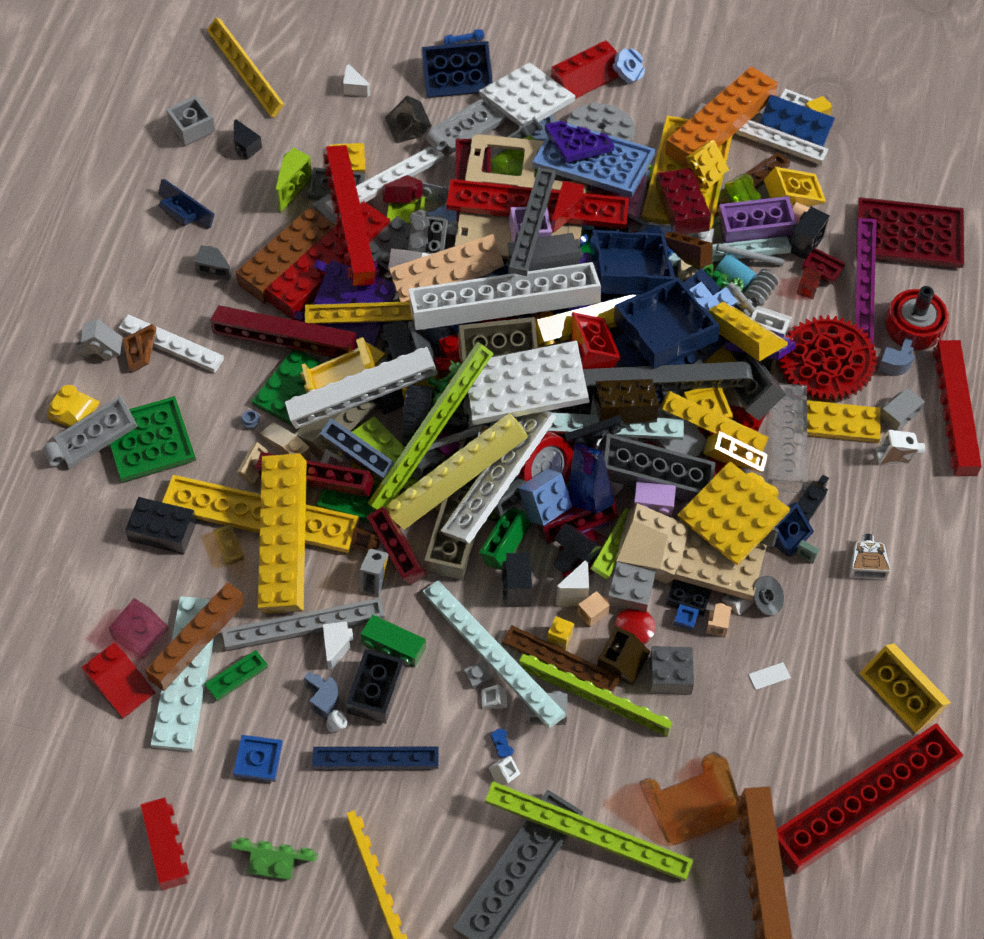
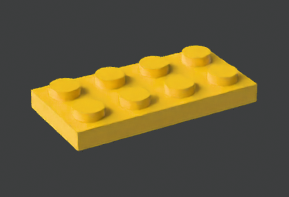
[804,400,880,443]

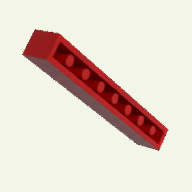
[933,340,982,476]

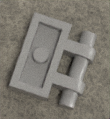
[725,282,756,316]

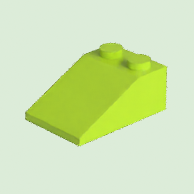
[276,147,312,213]

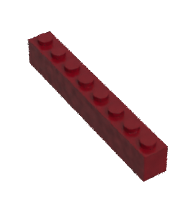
[210,305,358,358]

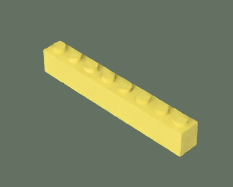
[386,413,528,530]

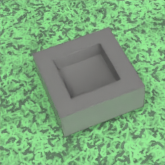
[464,661,491,689]

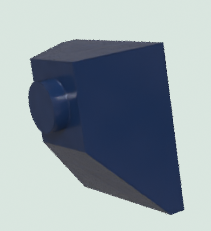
[774,502,814,557]

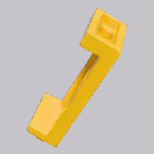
[301,337,375,393]

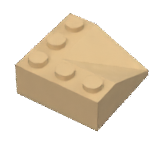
[615,503,689,585]

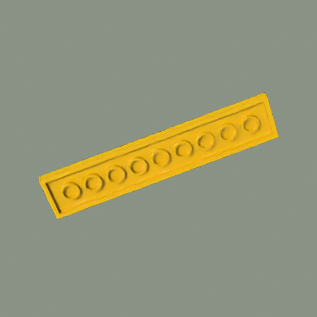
[163,475,359,553]

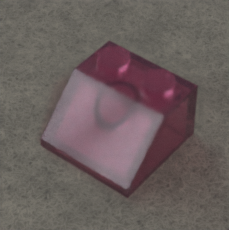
[108,598,169,659]

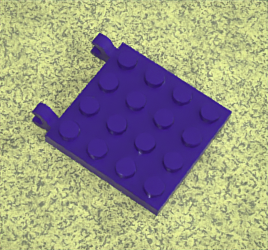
[294,260,396,348]

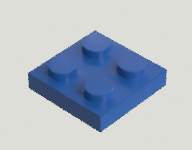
[233,735,283,782]

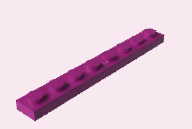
[855,218,876,344]

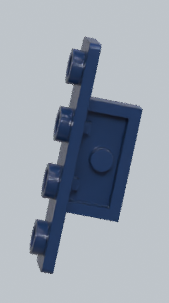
[158,179,215,229]

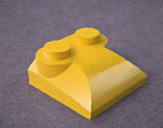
[47,385,100,427]

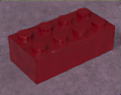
[656,168,711,235]

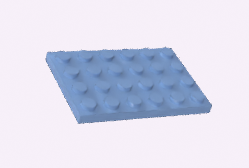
[532,120,656,197]

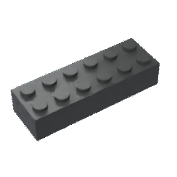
[595,433,715,502]

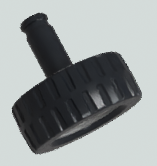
[402,385,469,447]

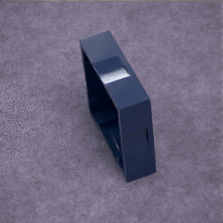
[589,230,675,295]
[614,277,720,369]

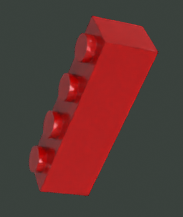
[140,797,190,891]

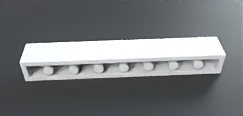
[285,347,438,429]

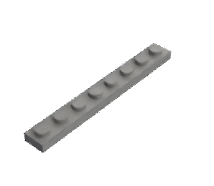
[222,598,385,650]

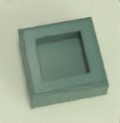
[796,540,819,563]

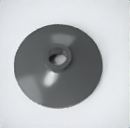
[753,576,784,615]

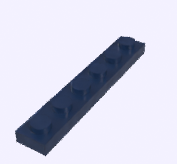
[312,746,439,769]

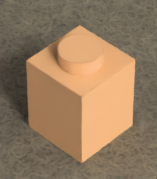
[577,591,610,627]

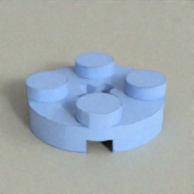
[613,49,645,83]

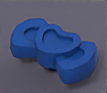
[490,729,514,758]

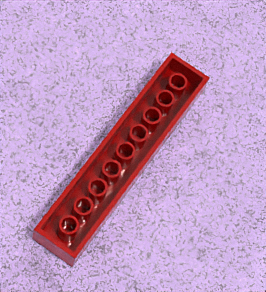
[776,723,964,875]

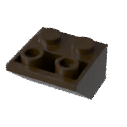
[597,626,651,686]

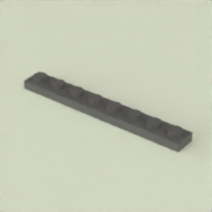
[508,168,556,276]

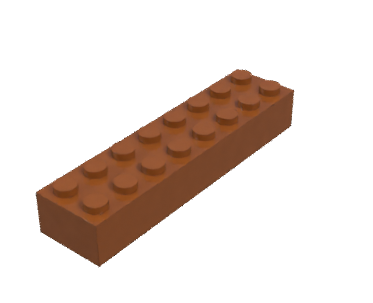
[736,786,792,939]

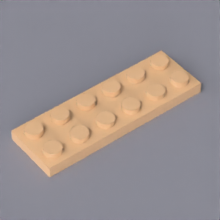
[389,234,505,302]

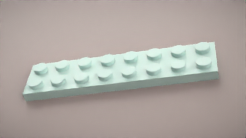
[151,596,214,752]

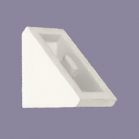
[343,64,370,97]

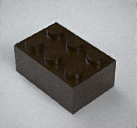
[594,379,659,423]

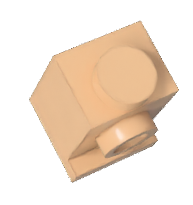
[706,603,731,637]

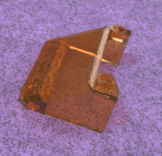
[639,751,740,845]

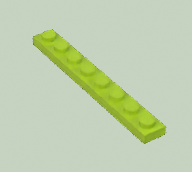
[519,654,673,737]

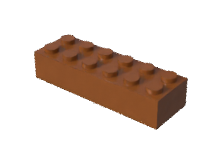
[236,207,336,304]

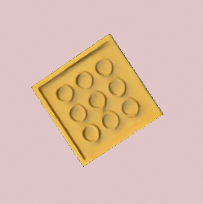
[678,462,790,566]

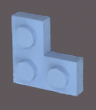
[689,282,737,312]

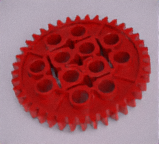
[779,315,877,402]

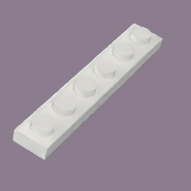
[119,314,224,373]

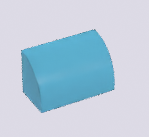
[715,253,756,293]

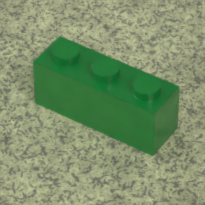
[479,508,531,570]
[361,614,426,667]

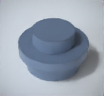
[241,410,260,429]

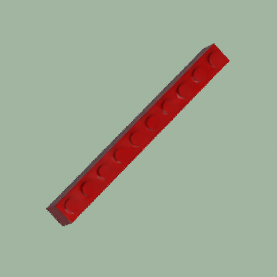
[323,145,376,286]

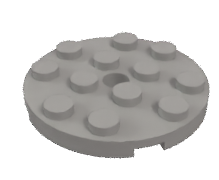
[567,102,635,142]

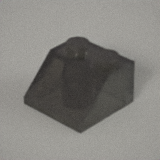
[385,95,432,143]

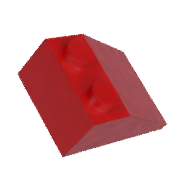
[571,312,620,369]
[81,642,156,719]

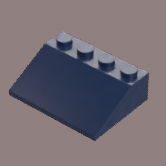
[421,41,493,98]

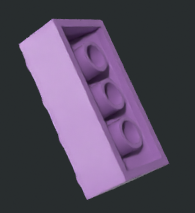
[719,196,796,243]

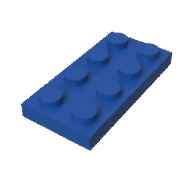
[759,95,835,147]

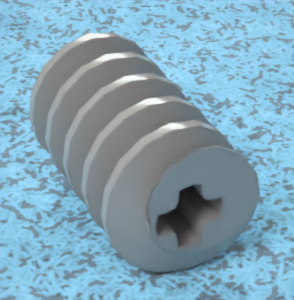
[743,269,779,307]

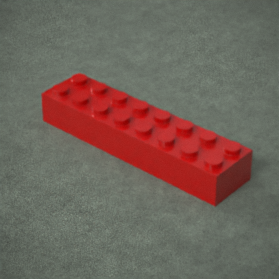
[265,201,390,320]

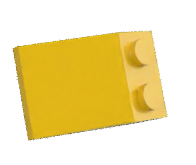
[764,167,826,206]

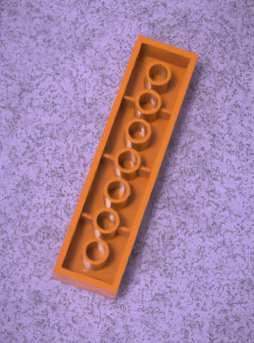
[665,66,778,168]

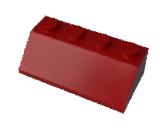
[551,40,620,99]

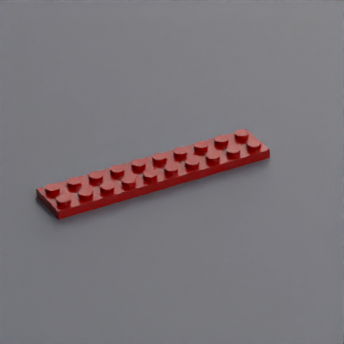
[446,179,629,229]

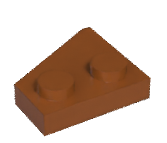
[122,324,156,372]

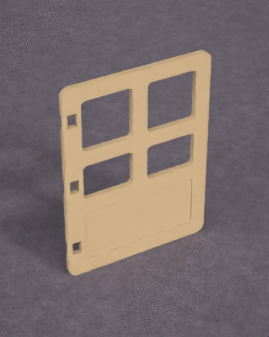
[455,134,586,259]

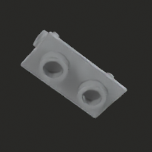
[420,182,449,204]

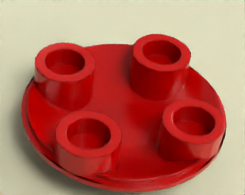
[615,609,655,644]

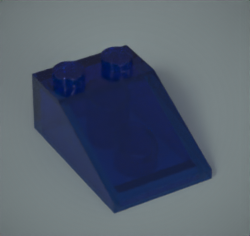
[568,444,614,514]

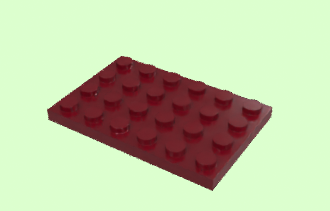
[856,197,964,268]

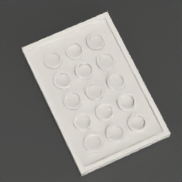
[468,341,589,425]

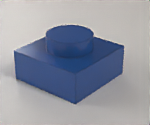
[674,604,699,630]

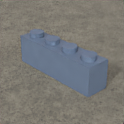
[319,418,395,481]

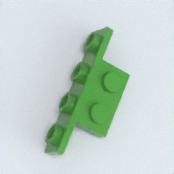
[230,838,318,880]

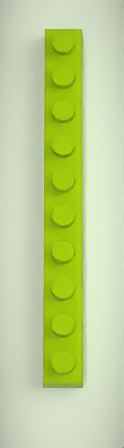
[368,342,494,509]
[484,781,693,881]

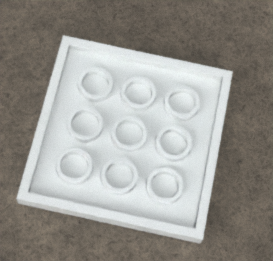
[479,62,575,126]

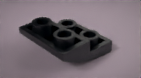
[666,579,712,616]

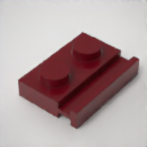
[801,247,846,285]

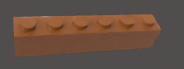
[145,582,245,691]

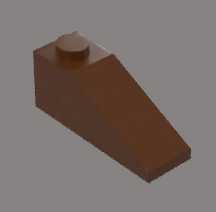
[664,231,713,269]

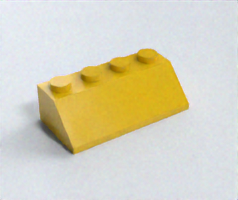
[709,302,788,361]
[859,643,951,733]

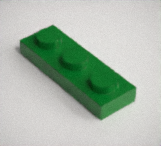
[205,650,268,702]

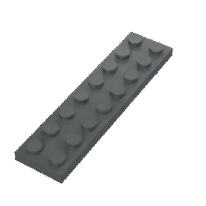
[453,789,583,939]

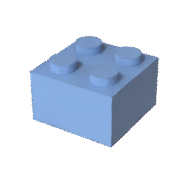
[518,469,572,526]

